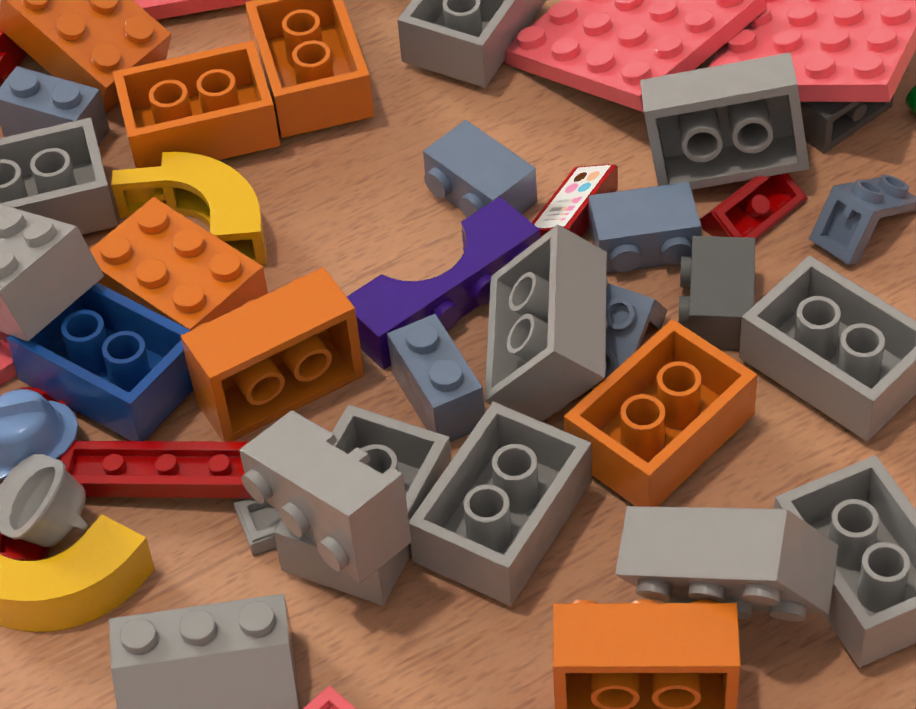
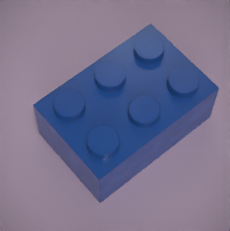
[7,283,193,441]

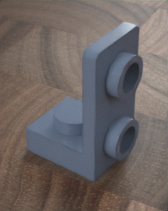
[809,175,916,265]
[589,283,668,390]

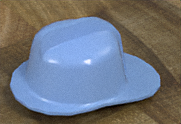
[0,389,79,480]

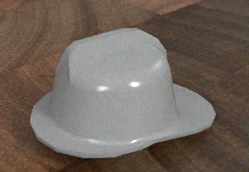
[0,454,89,547]

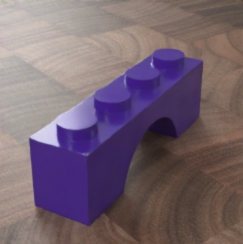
[347,197,541,370]

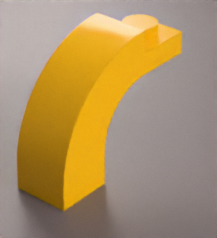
[111,152,267,266]
[0,514,155,632]

